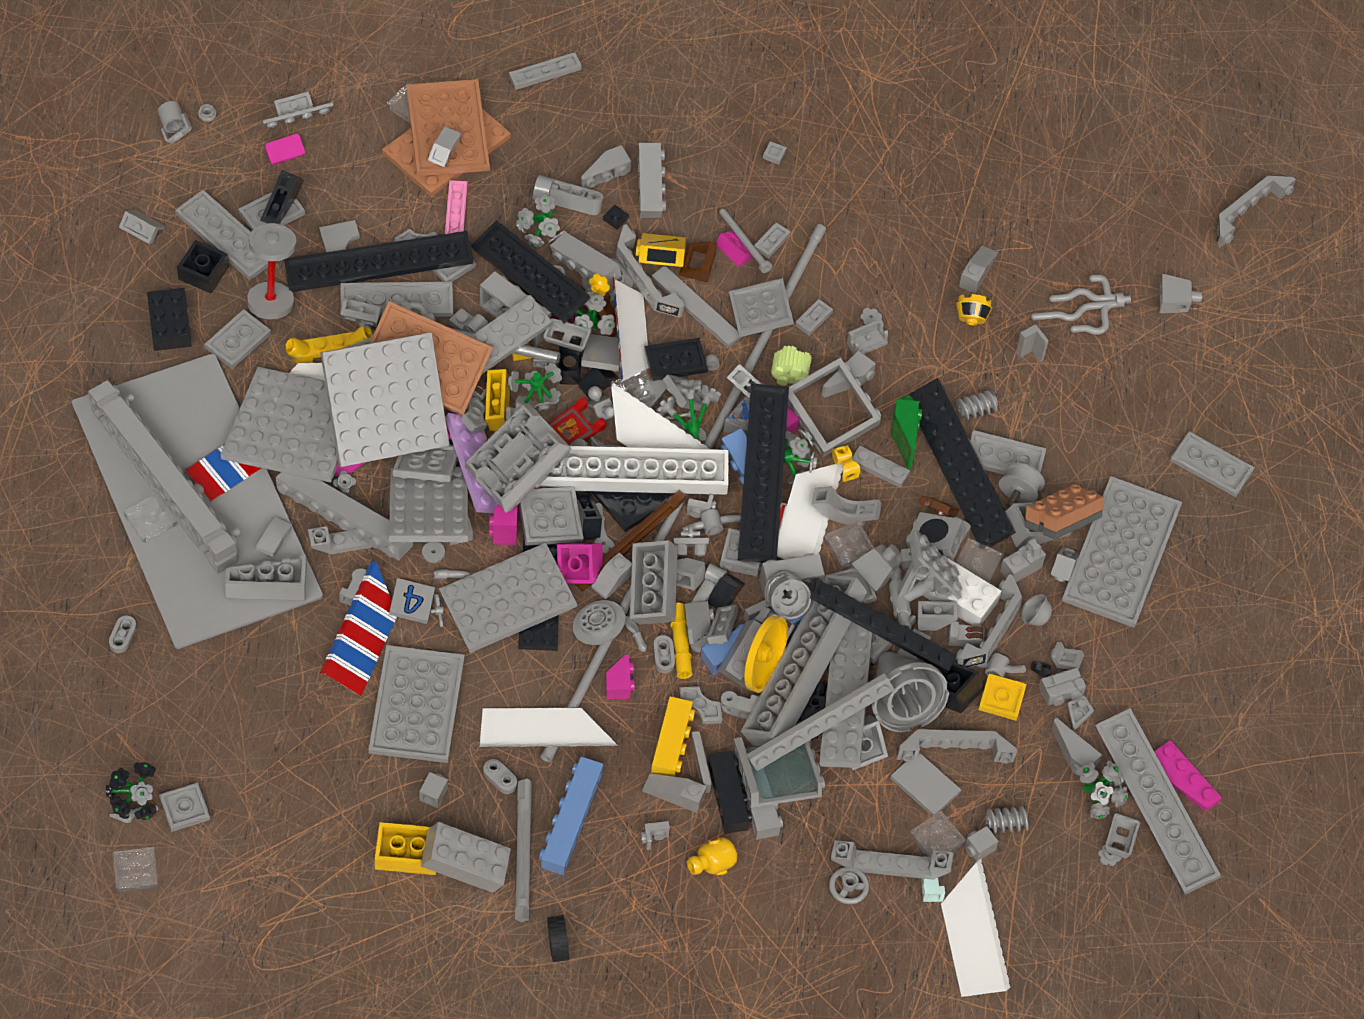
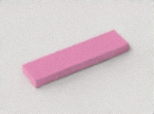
[445,180,468,234]

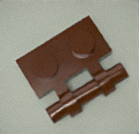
[919,495,960,517]

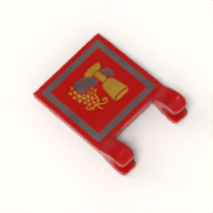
[548,397,606,446]

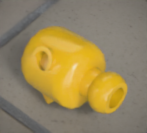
[687,837,738,875]

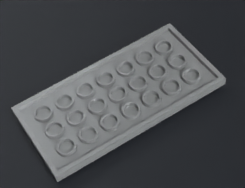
[1062,476,1182,628]

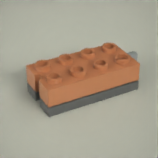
[1025,484,1104,540]

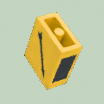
[636,233,686,267]

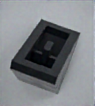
[578,368,620,399]
[708,574,745,609]

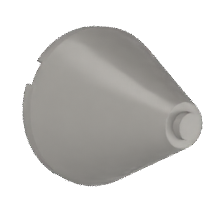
[872,651,949,732]

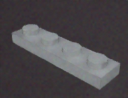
[509,52,582,90]

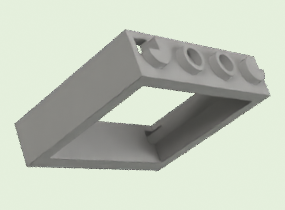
[788,358,881,458]

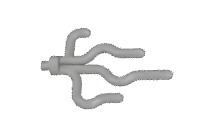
[1031,274,1131,335]

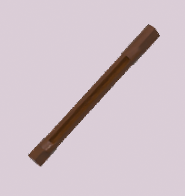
[574,490,686,592]

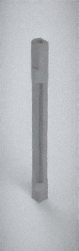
[515,779,532,923]

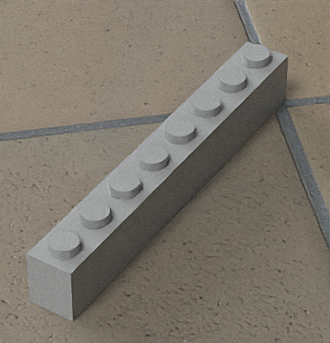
[276,472,413,561]

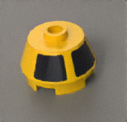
[956,294,992,325]

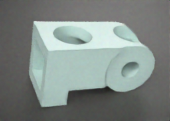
[921,878,945,902]

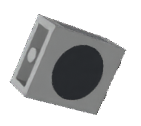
[906,512,966,561]

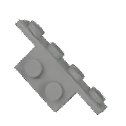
[261,92,333,129]

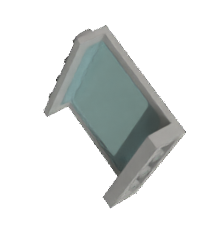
[734,737,825,808]

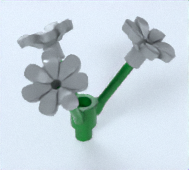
[656,380,721,441]

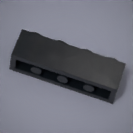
[707,751,752,834]

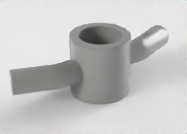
[682,509,741,536]
[978,653,1026,677]

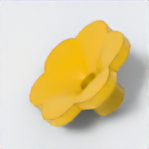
[589,273,610,296]

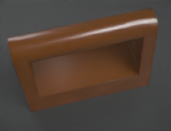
[679,241,717,282]

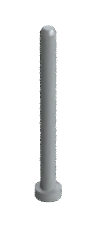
[719,208,772,273]

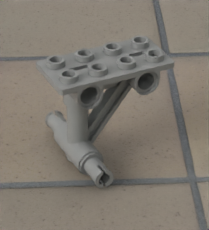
[889,530,962,630]

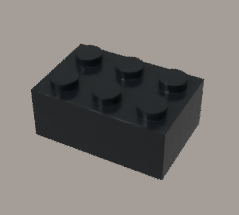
[147,288,192,351]

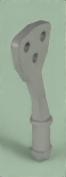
[594,503,615,556]

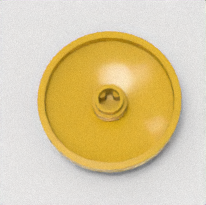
[744,615,788,693]

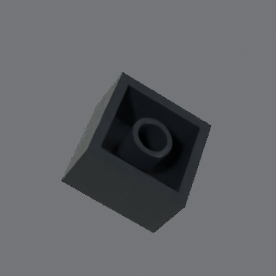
[177,240,229,293]

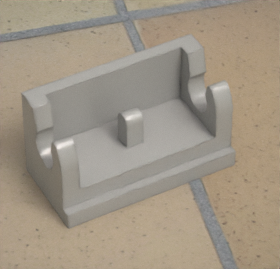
[340,298,382,327]
[846,319,888,354]

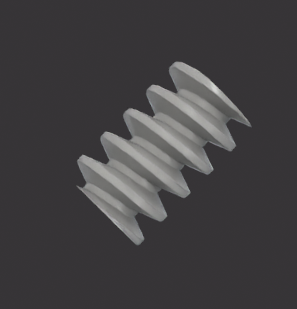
[956,389,998,421]
[985,806,1029,834]

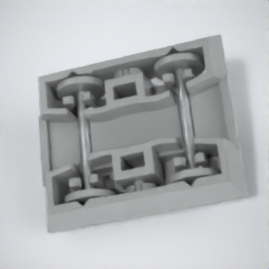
[465,403,571,513]

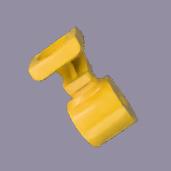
[832,445,860,482]

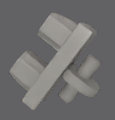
[673,526,709,557]

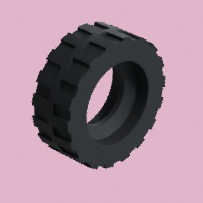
[547,915,569,962]

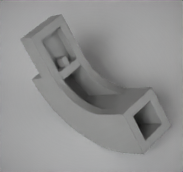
[811,486,882,526]

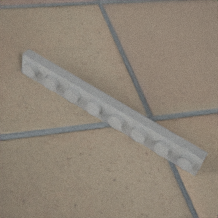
[747,673,894,771]

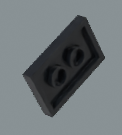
[644,338,708,381]

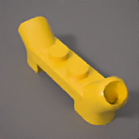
[285,326,373,364]

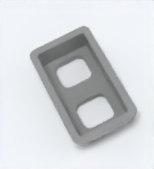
[544,318,591,352]
[1105,813,1140,858]

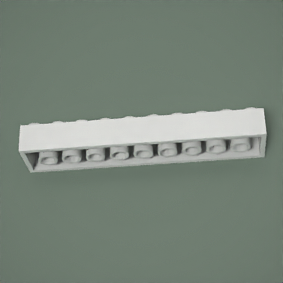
[535,446,728,494]

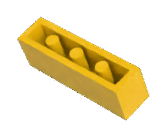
[651,696,695,777]

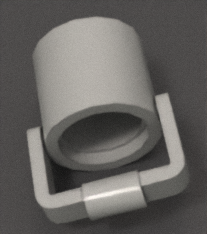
[157,101,192,144]

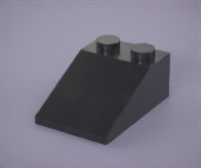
[927,662,984,713]

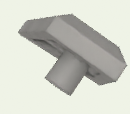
[1067,695,1094,731]

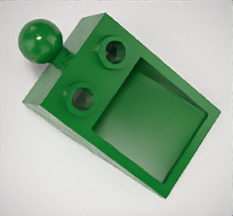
[891,395,922,469]

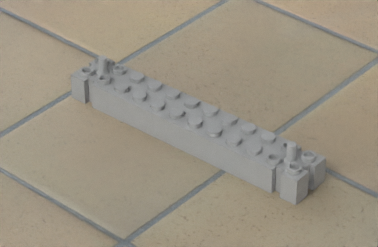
[88,380,241,574]

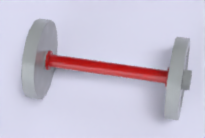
[247,223,296,319]

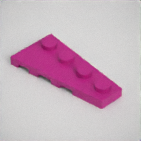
[1154,740,1222,811]

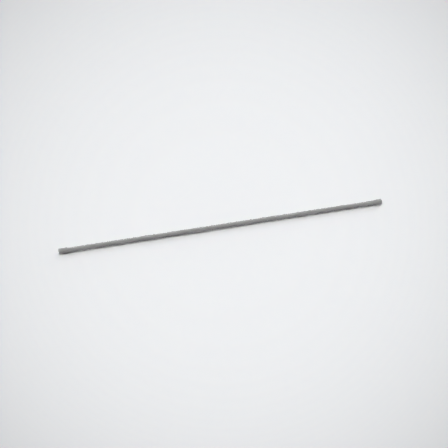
[540,224,826,762]

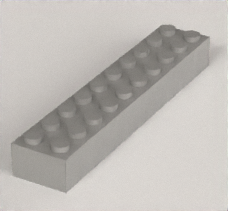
[741,574,867,746]

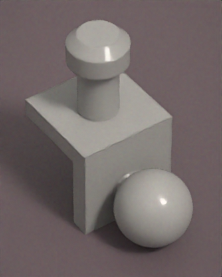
[587,386,614,420]

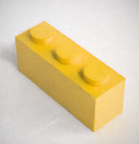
[485,369,510,431]

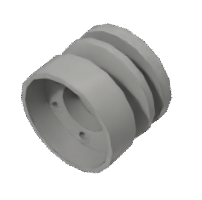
[764,570,811,619]

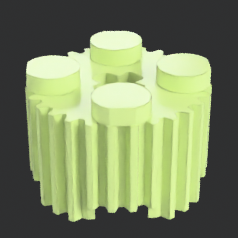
[771,346,812,386]

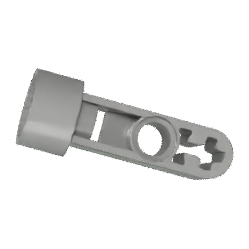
[532,175,603,215]

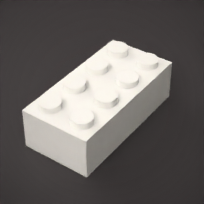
[915,558,1001,626]

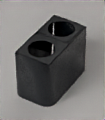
[559,339,581,385]

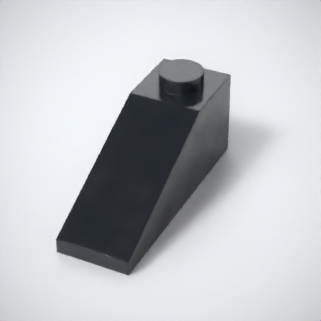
[260,170,304,224]
[575,491,602,540]

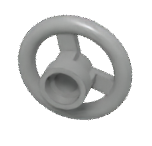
[829,867,869,904]

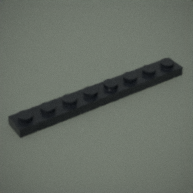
[810,580,956,674]

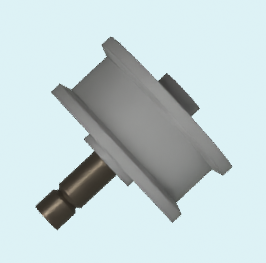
[999,462,1045,508]

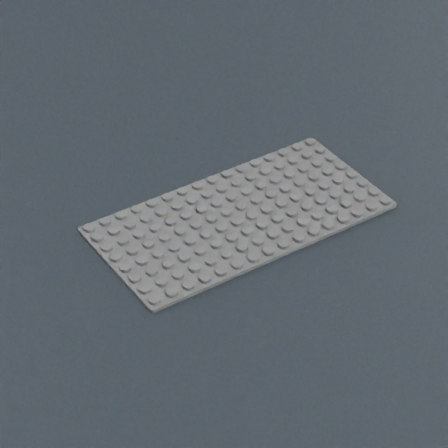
[72,354,323,649]

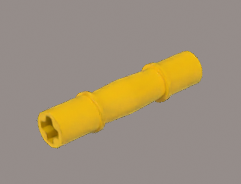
[670,603,693,679]

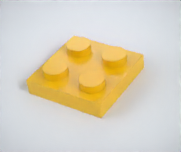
[979,673,1027,721]

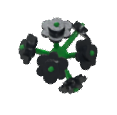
[105,762,156,820]

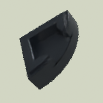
[1030,661,1051,677]

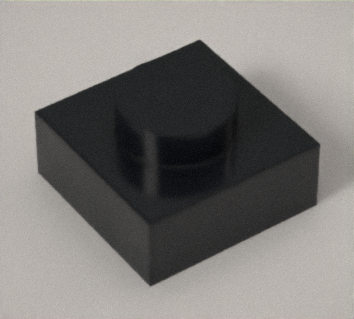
[603,205,629,230]

